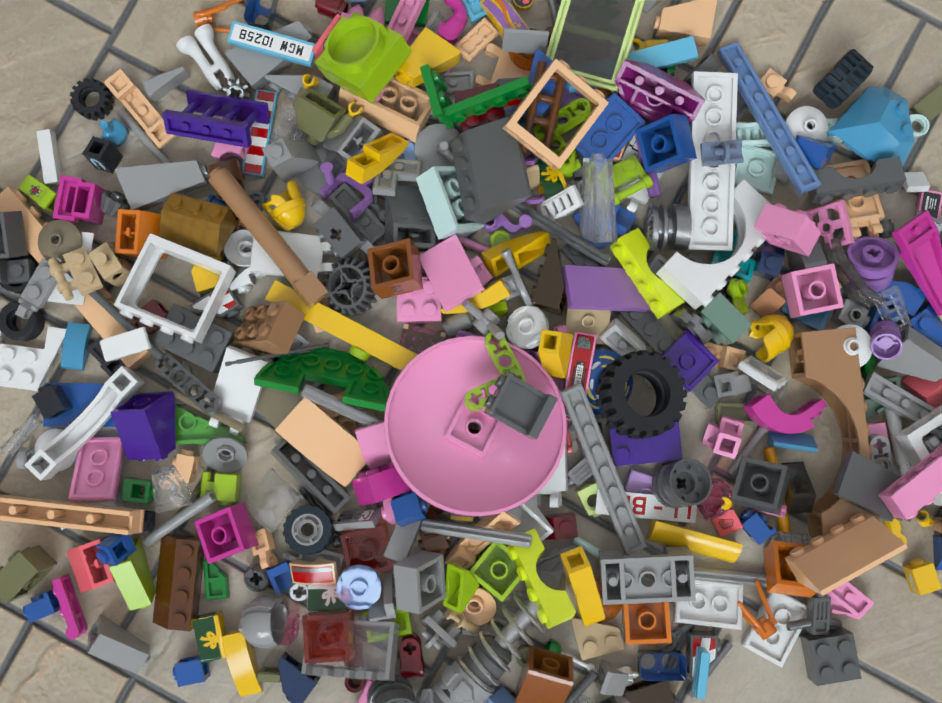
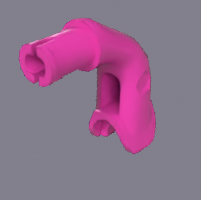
[437,0,468,46]

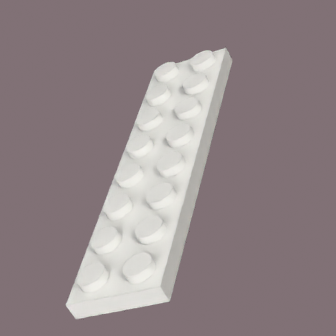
[687,71,738,251]

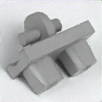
[420,609,461,650]

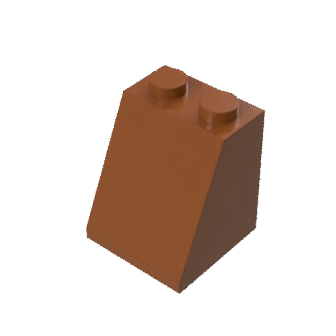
[515,646,574,703]

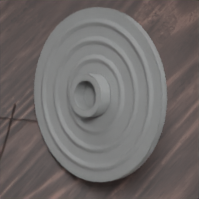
[414,123,460,171]

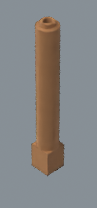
[208,167,328,309]

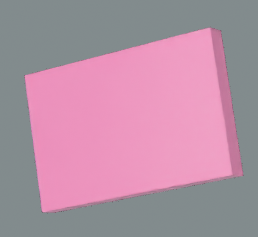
[419,234,485,312]
[68,437,125,502]

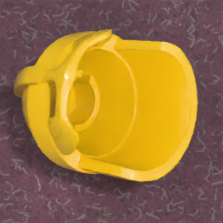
[262,181,307,232]
[749,315,794,363]

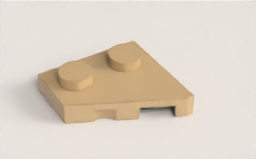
[571,616,625,661]

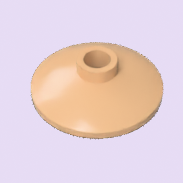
[453,587,496,626]

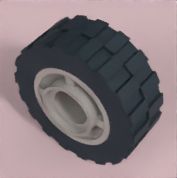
[283,505,335,555]

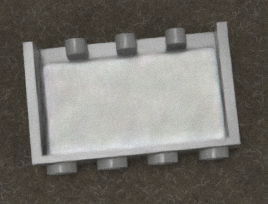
[301,614,400,682]

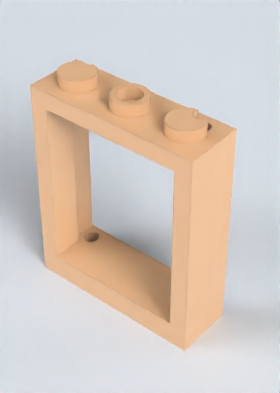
[502,59,609,170]

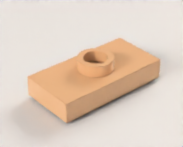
[455,17,500,64]

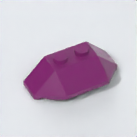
[614,59,706,122]

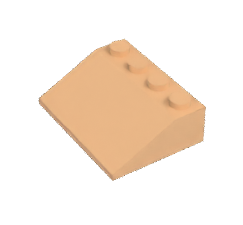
[785,513,908,596]

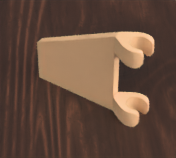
[474,43,533,87]

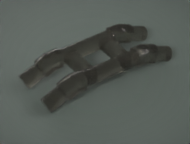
[821,237,885,310]

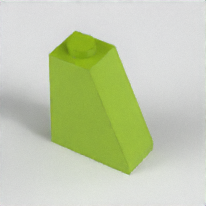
[109,537,156,611]

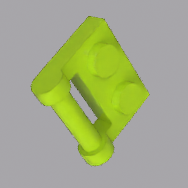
[595,155,653,207]

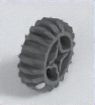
[324,257,378,316]

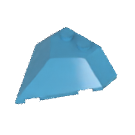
[826,86,915,167]

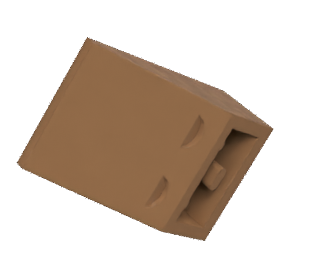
[232,301,305,354]

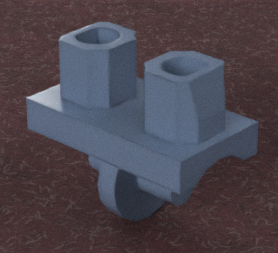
[700,139,744,167]

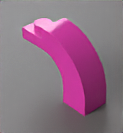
[742,394,827,434]

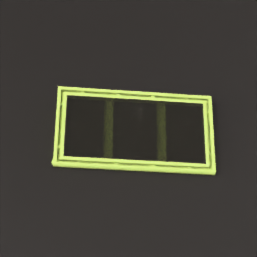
[546,0,645,92]

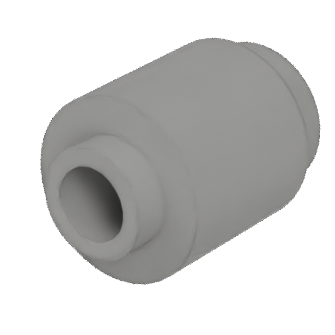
[442,312,474,338]

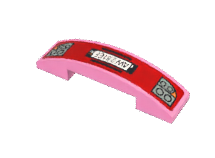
[563,332,597,421]

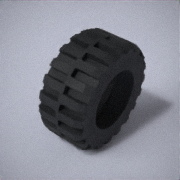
[595,350,687,439]

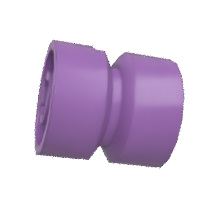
[869,320,903,360]

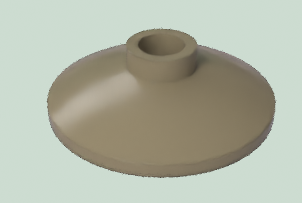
[38,220,82,264]

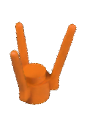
[193,0,243,33]
[737,579,778,640]

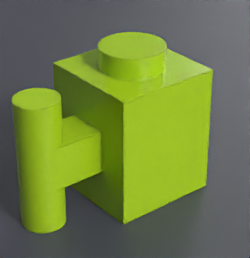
[200,471,242,505]

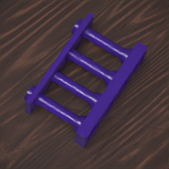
[162,89,270,148]

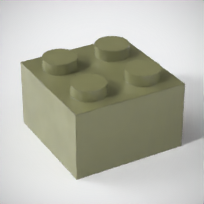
[0,545,58,604]

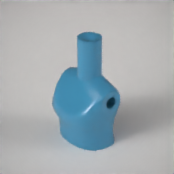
[99,118,129,147]

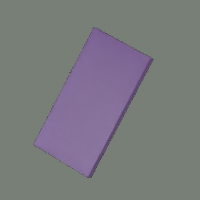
[562,265,650,312]

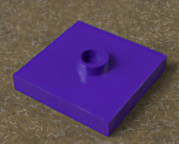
[660,330,719,393]

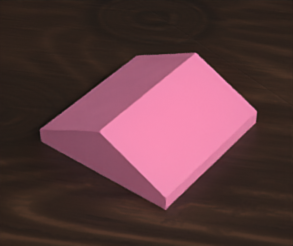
[355,420,392,469]

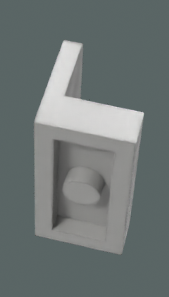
[369,568,396,622]

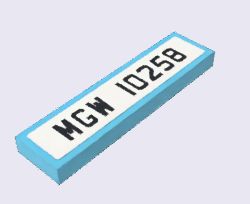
[227,21,315,67]

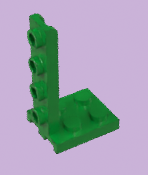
[420,64,533,130]

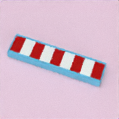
[242,89,279,178]

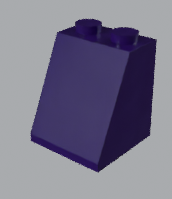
[110,391,176,461]

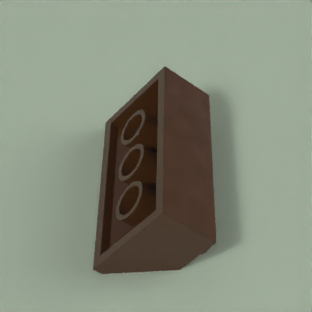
[153,534,205,631]

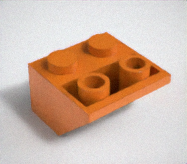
[115,209,168,259]

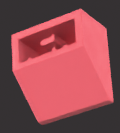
[66,536,115,593]

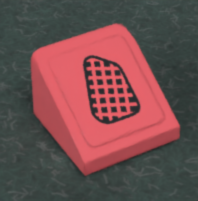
[710,508,743,537]

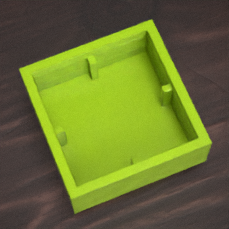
[315,12,412,104]

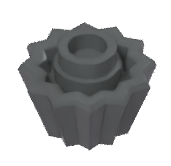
[100,190,130,218]

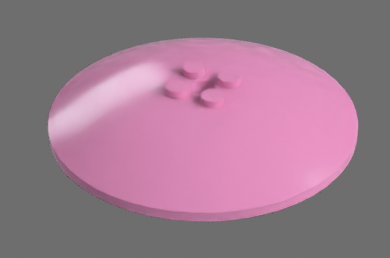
[384,336,567,516]

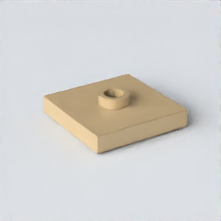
[565,303,611,345]

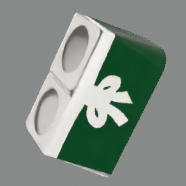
[307,583,351,611]

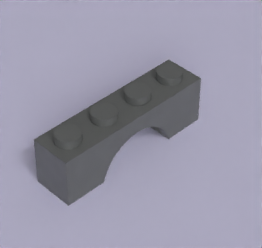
[808,156,906,204]

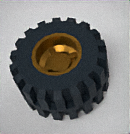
[813,49,874,109]

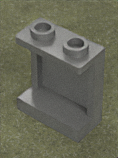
[484,371,558,440]

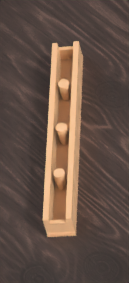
[0,494,144,535]

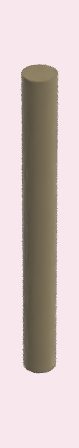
[168,386,247,433]

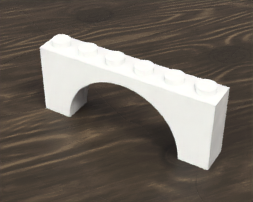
[656,179,772,310]

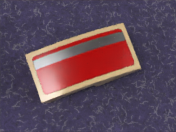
[289,558,338,585]

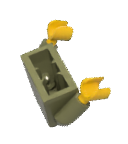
[293,74,364,145]

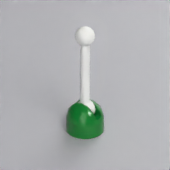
[544,639,595,672]

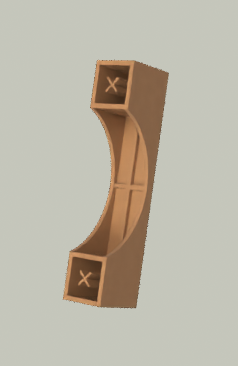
[789,327,880,541]

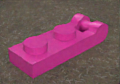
[51,574,88,640]

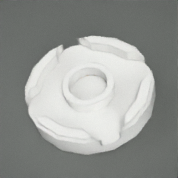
[506,305,549,349]

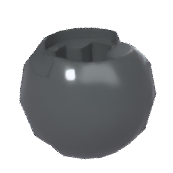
[244,564,271,592]

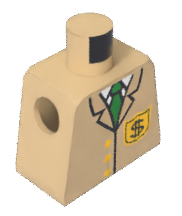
[88,242,132,289]

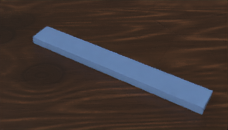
[717,42,821,195]

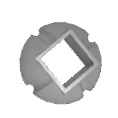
[238,596,289,649]

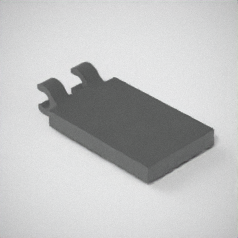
[832,451,912,522]

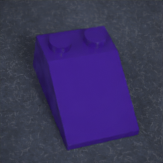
[610,421,683,466]

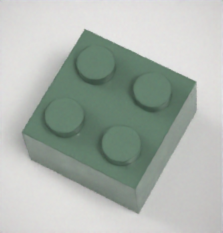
[694,293,752,346]

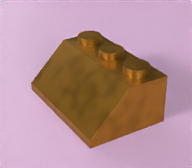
[159,193,237,257]

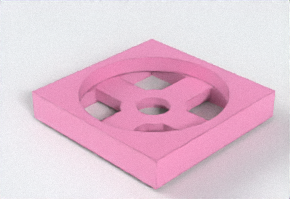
[804,200,855,251]

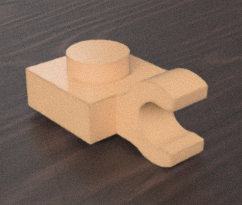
[761,68,797,104]
[252,527,278,569]

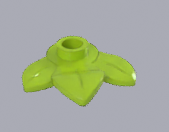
[727,278,749,315]

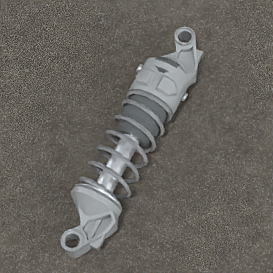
[419,546,577,703]

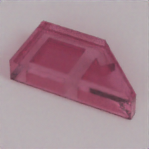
[282,613,300,646]

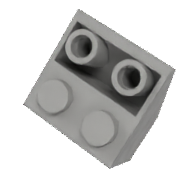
[323,111,383,163]

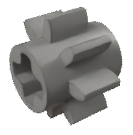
[223,77,251,99]

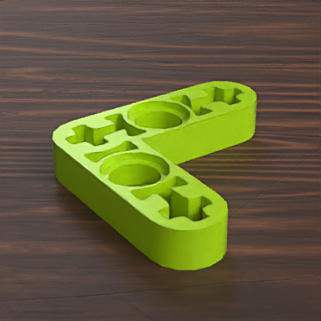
[533,98,592,173]
[464,332,526,411]

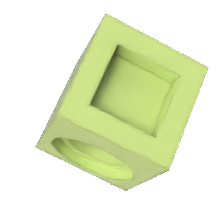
[575,481,601,517]

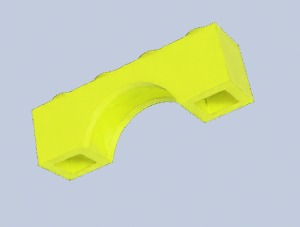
[610,228,686,319]
[507,528,576,629]

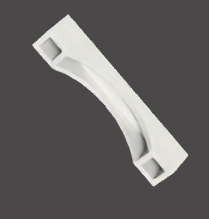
[25,366,145,481]

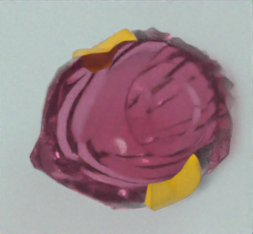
[697,478,732,521]

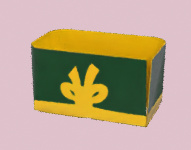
[531,158,568,202]
[192,611,227,664]

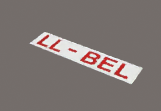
[595,489,697,523]

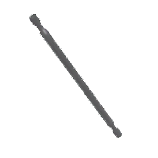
[225,343,330,366]

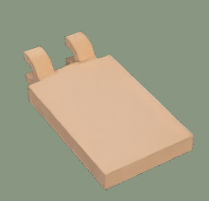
[823,159,885,241]

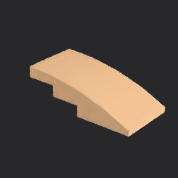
[275,398,366,487]

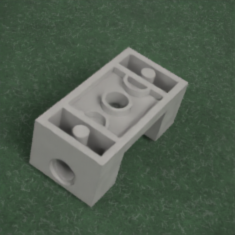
[598,546,696,605]

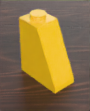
[395,27,461,88]

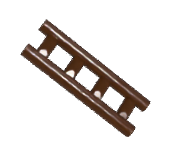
[521,61,566,154]

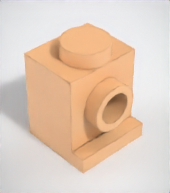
[167,449,201,483]

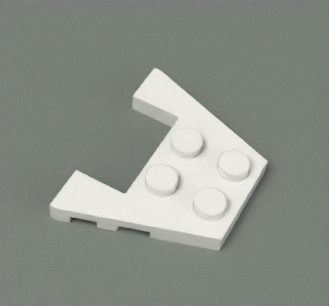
[0,327,66,391]

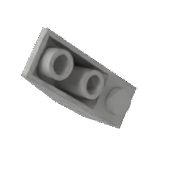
[264,75,337,102]

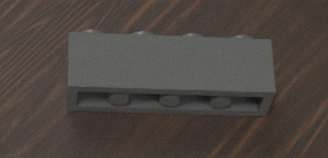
[271,439,351,516]

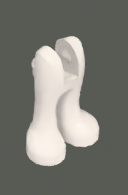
[176,24,236,92]

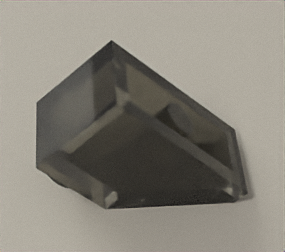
[781,461,816,514]

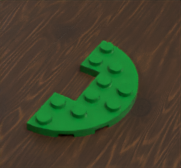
[254,348,389,412]

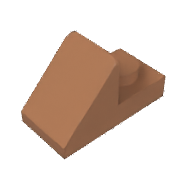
[749,274,786,318]

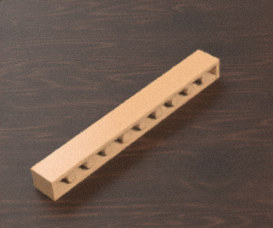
[0,187,152,369]

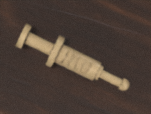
[444,609,485,636]

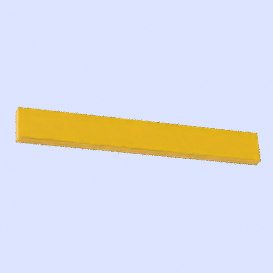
[265,280,418,371]

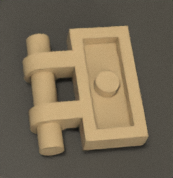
[47,247,104,301]

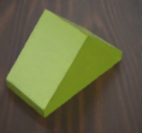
[443,562,480,613]

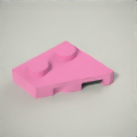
[827,581,874,620]

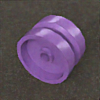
[842,237,899,293]

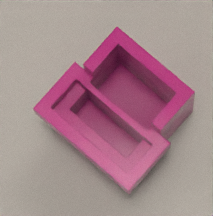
[52,175,107,225]

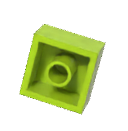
[468,542,520,602]

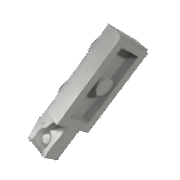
[15,258,57,319]

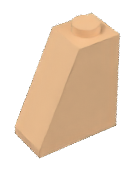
[653,0,717,46]

